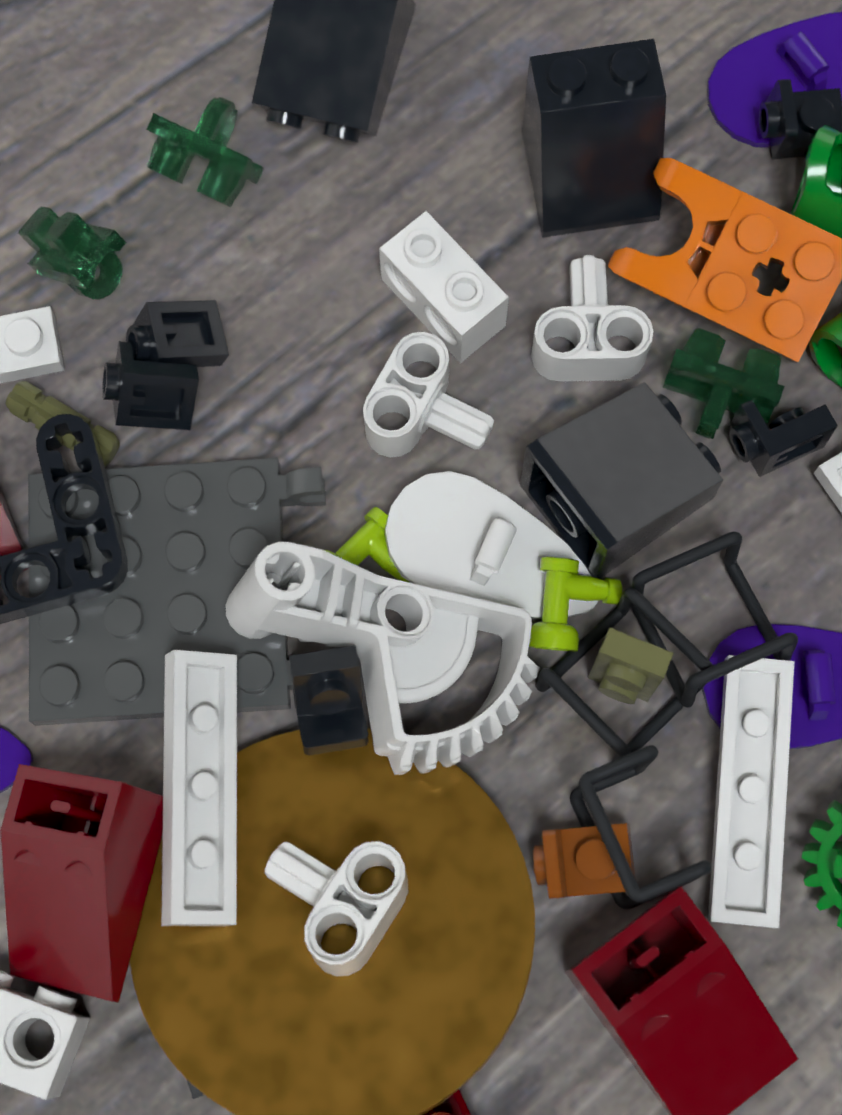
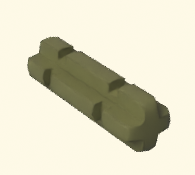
[5,381,120,466]

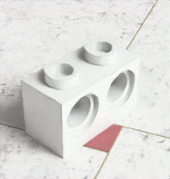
[379,211,509,363]
[0,970,90,1100]

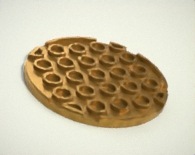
[130,729,535,1115]

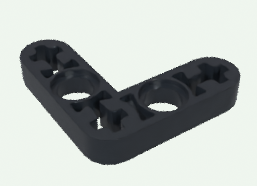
[0,414,128,624]

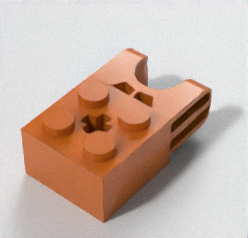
[607,158,842,363]

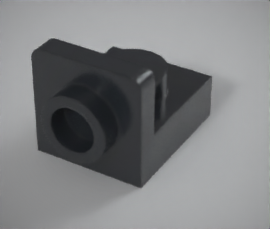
[759,79,842,159]
[126,300,229,367]
[102,341,199,430]
[729,400,838,477]
[289,645,369,756]

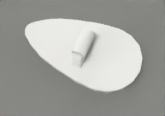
[384,471,598,619]

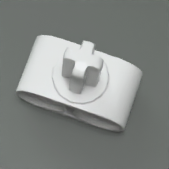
[531,255,653,381]
[363,332,494,458]
[265,842,408,976]

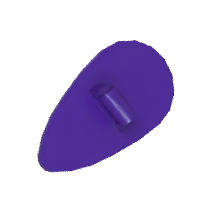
[707,12,842,148]
[702,624,842,750]

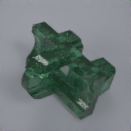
[146,97,264,207]
[18,206,127,300]
[662,328,785,439]

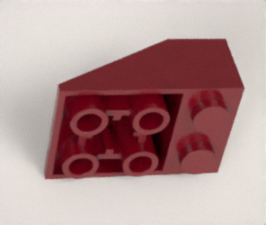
[0,764,163,1003]
[565,886,798,1115]

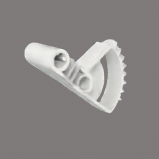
[226,542,541,775]

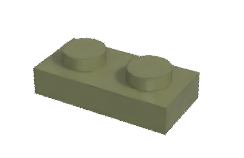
[588,628,674,704]

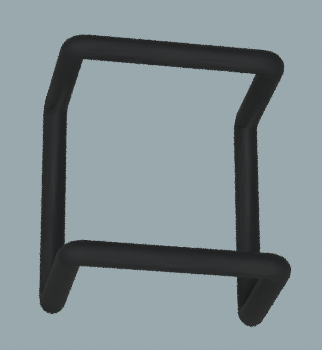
[631,531,798,708]
[536,587,713,761]
[570,745,712,909]

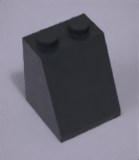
[252,0,416,143]
[522,39,666,238]
[520,382,723,579]

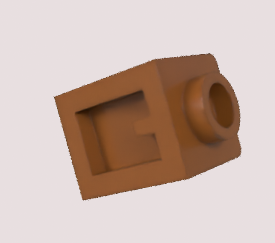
[533,823,636,899]

